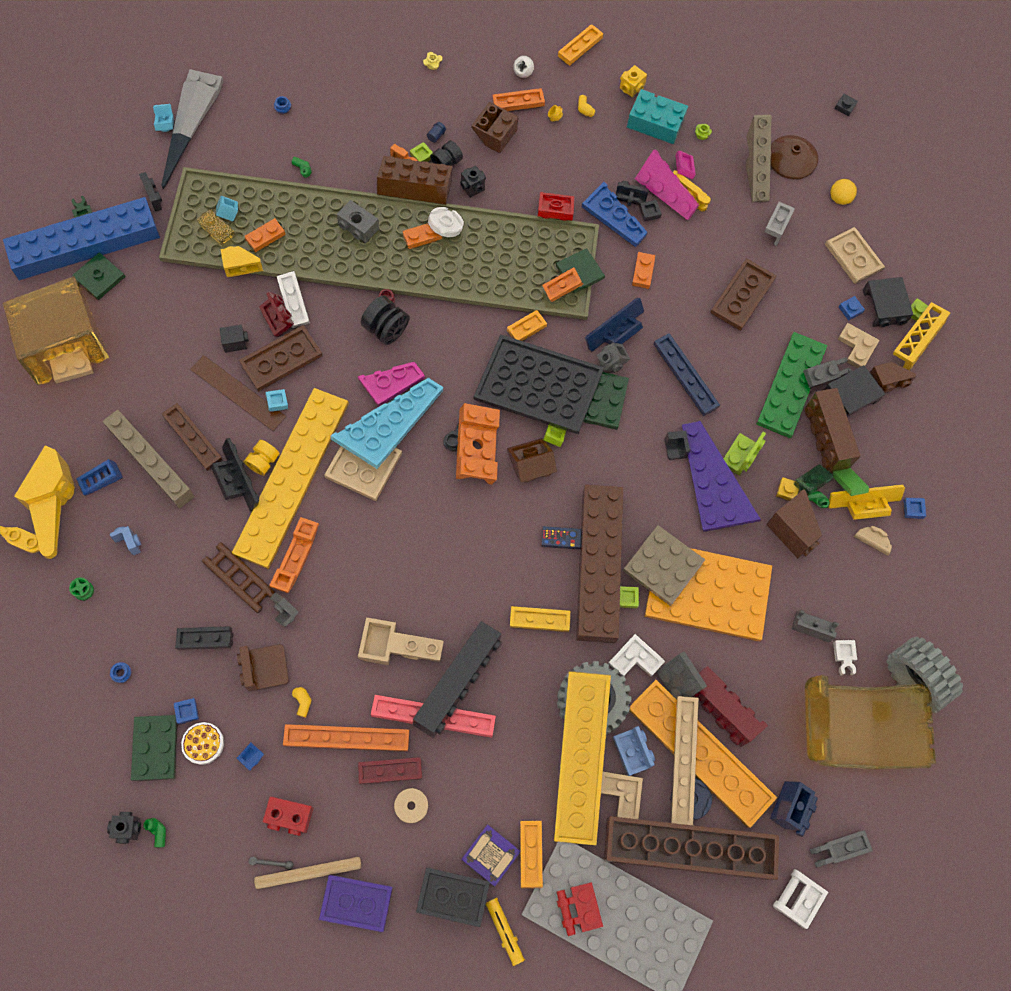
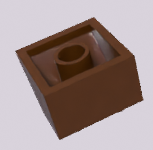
[507,438,557,482]

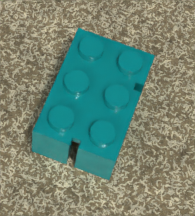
[627,89,688,144]

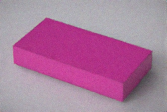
[675,150,696,179]

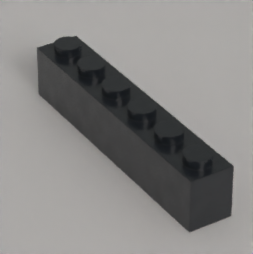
[413,621,502,738]

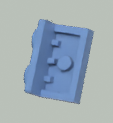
[612,726,655,776]

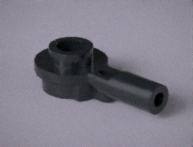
[443,422,459,451]

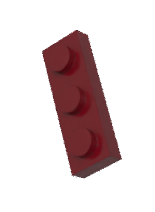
[358,757,422,784]

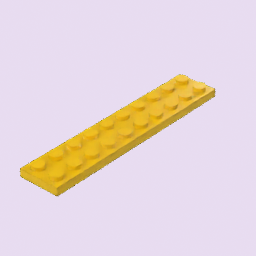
[232,388,349,569]

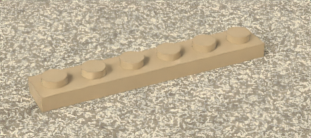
[671,696,698,825]

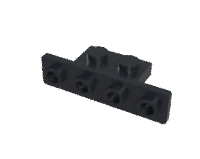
[211,438,259,512]

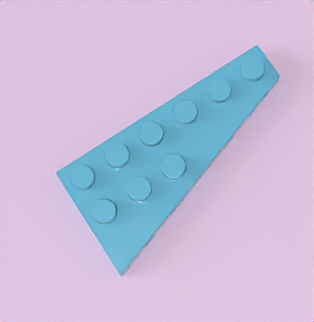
[330,378,443,469]

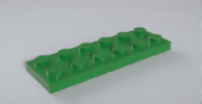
[756,332,827,439]

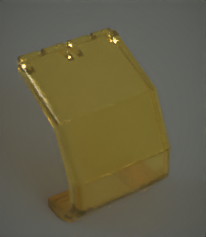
[805,675,936,770]

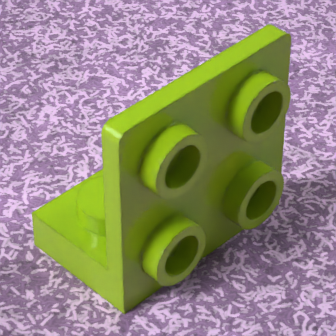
[723,432,766,476]

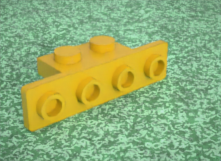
[828,485,905,520]

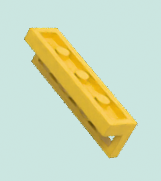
[893,302,950,371]

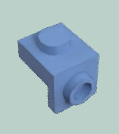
[110,526,142,555]

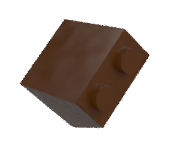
[766,489,822,559]

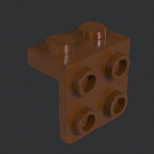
[237,644,289,692]

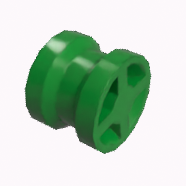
[69,577,94,601]

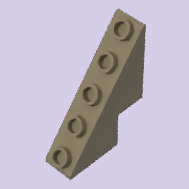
[745,115,772,202]

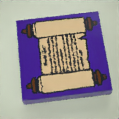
[461,824,521,887]

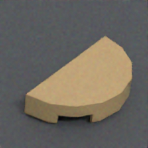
[854,526,892,556]

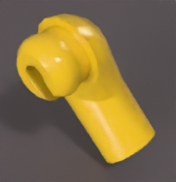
[578,95,595,117]
[292,687,311,718]

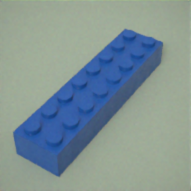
[3,197,160,280]

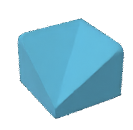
[216,196,238,221]

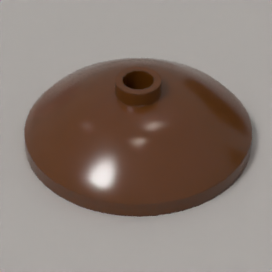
[770,135,818,180]

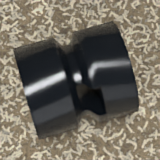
[430,140,463,166]

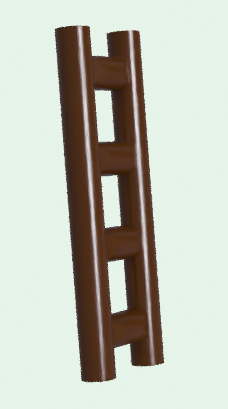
[202,542,276,614]

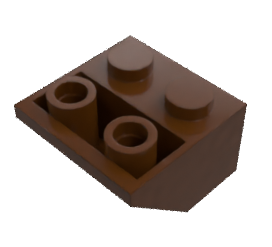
[471,102,518,153]

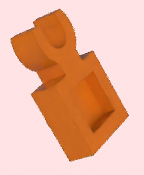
[390,144,418,161]

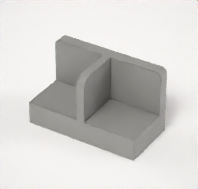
[764,202,795,246]

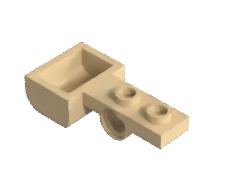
[358,617,444,665]

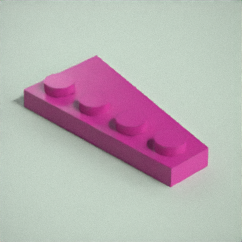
[635,149,699,220]

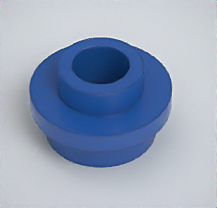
[274,96,291,113]
[110,662,131,683]

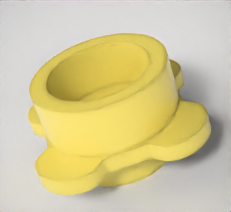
[423,52,442,70]

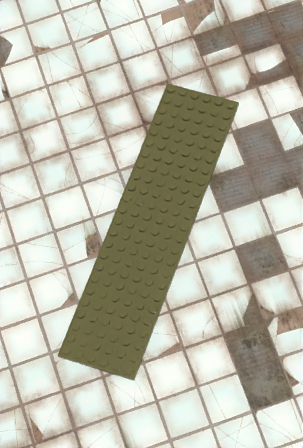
[159,167,599,320]

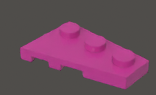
[358,362,425,407]

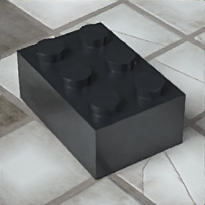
[416,867,490,927]

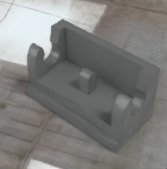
[792,610,839,642]

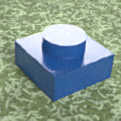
[839,296,865,321]
[903,498,926,519]
[174,698,199,724]
[237,742,264,770]

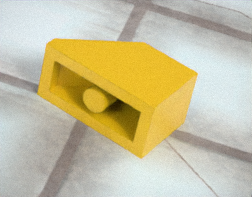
[220,246,263,277]

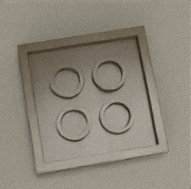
[623,525,705,606]

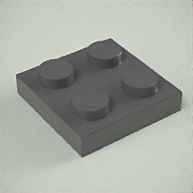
[656,651,707,700]

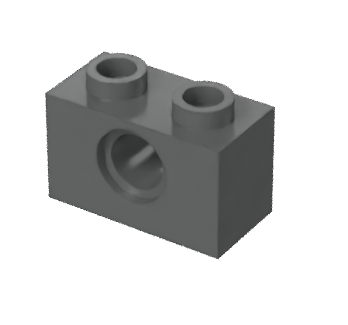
[337,200,379,243]

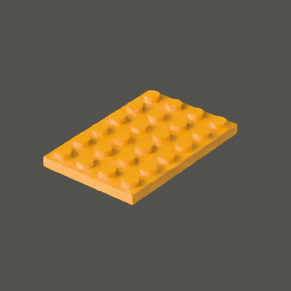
[644,548,772,642]

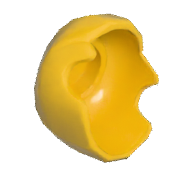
[830,179,857,205]

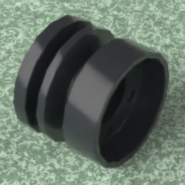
[360,295,410,345]

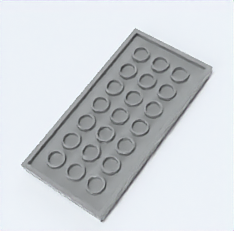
[521,836,713,991]

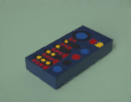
[542,526,581,549]

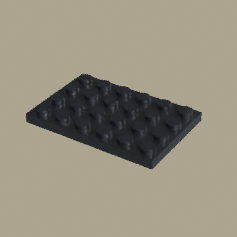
[474,334,604,435]

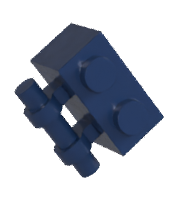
[770,781,818,837]

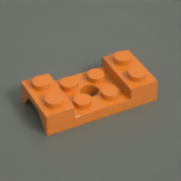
[456,403,500,485]

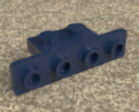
[585,297,644,352]

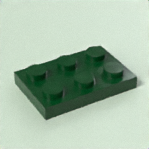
[584,372,629,430]
[131,715,178,781]

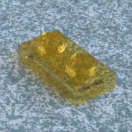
[197,209,235,246]

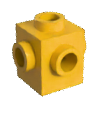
[620,65,647,97]

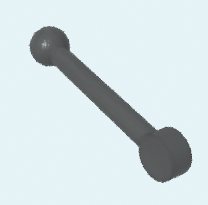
[249,856,293,870]

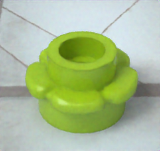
[695,124,712,140]

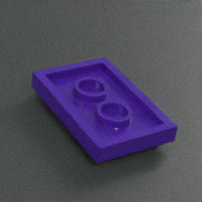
[319,875,393,932]

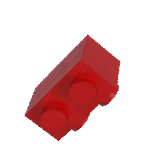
[263,797,313,836]

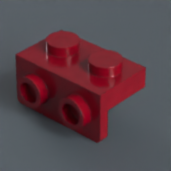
[259,292,294,337]

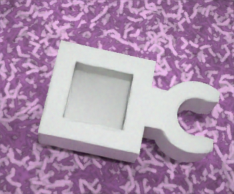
[833,640,857,675]

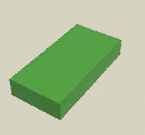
[833,468,869,496]

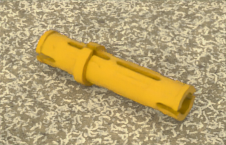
[485,898,525,966]

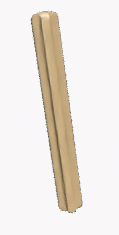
[254,857,362,889]

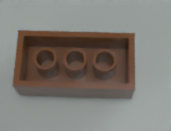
[377,156,452,205]
[805,388,861,474]

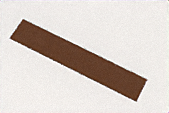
[190,355,287,431]

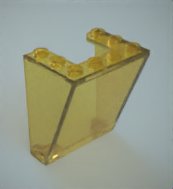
[3,276,109,385]

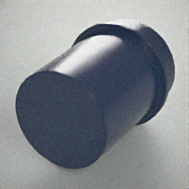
[427,122,446,143]

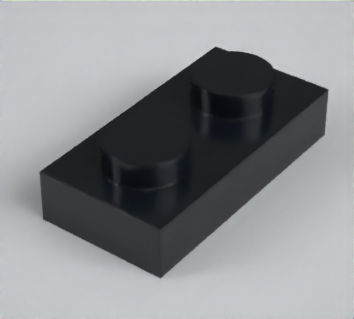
[139,172,162,212]

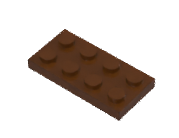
[710,258,777,331]
[239,325,323,392]

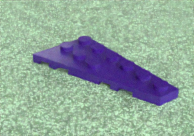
[682,421,761,532]

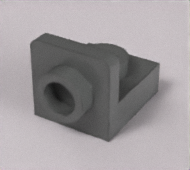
[270,593,299,627]

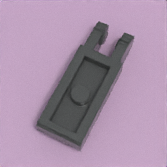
[803,357,852,387]
[810,830,873,867]

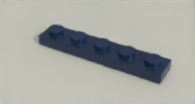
[653,333,720,416]

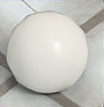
[513,56,534,78]

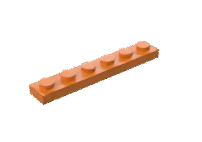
[283,724,409,752]

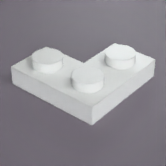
[608,634,665,677]

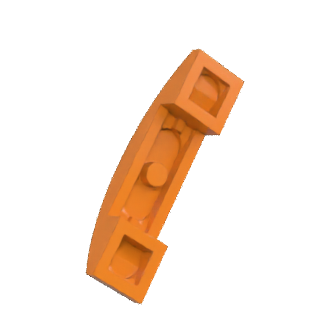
[269,517,319,593]

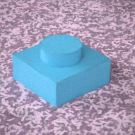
[266,389,288,412]

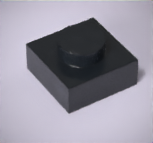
[834,94,858,117]
[639,200,662,222]

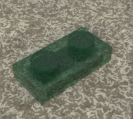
[794,464,833,496]

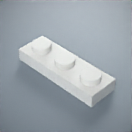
[277,271,310,328]

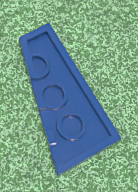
[582,182,647,247]

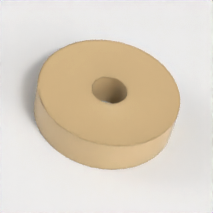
[394,788,428,824]

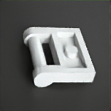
[773,869,828,929]

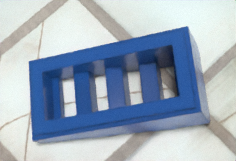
[76,459,123,496]

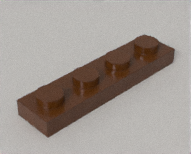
[161,403,223,471]

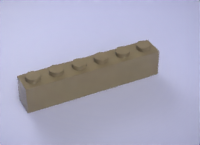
[102,410,195,509]

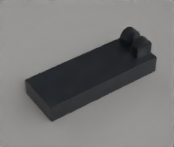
[175,626,234,650]

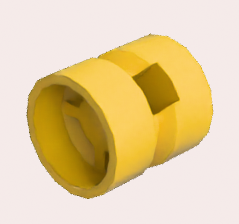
[243,440,280,476]

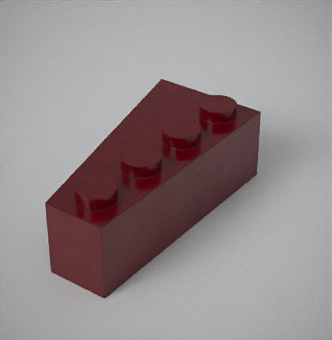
[693,666,768,747]

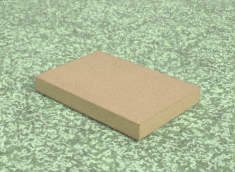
[825,227,885,284]

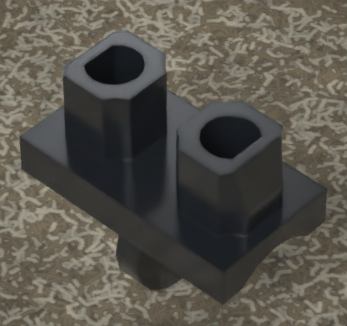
[616,180,649,206]

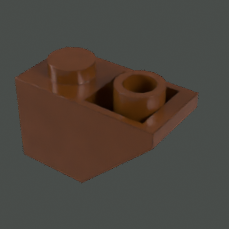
[870,362,916,393]

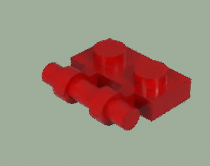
[556,882,603,936]

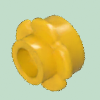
[548,105,563,122]

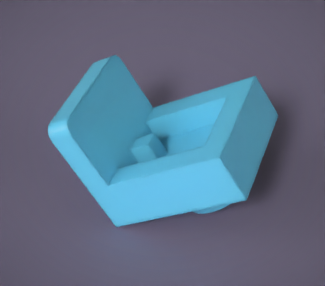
[153,104,174,132]

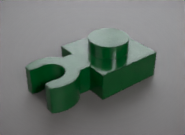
[71,196,93,218]

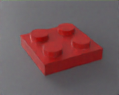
[538,192,574,221]

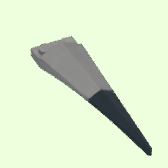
[161,69,224,189]

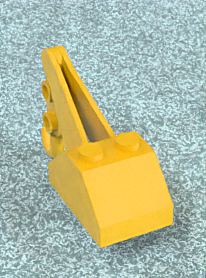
[0,446,75,559]

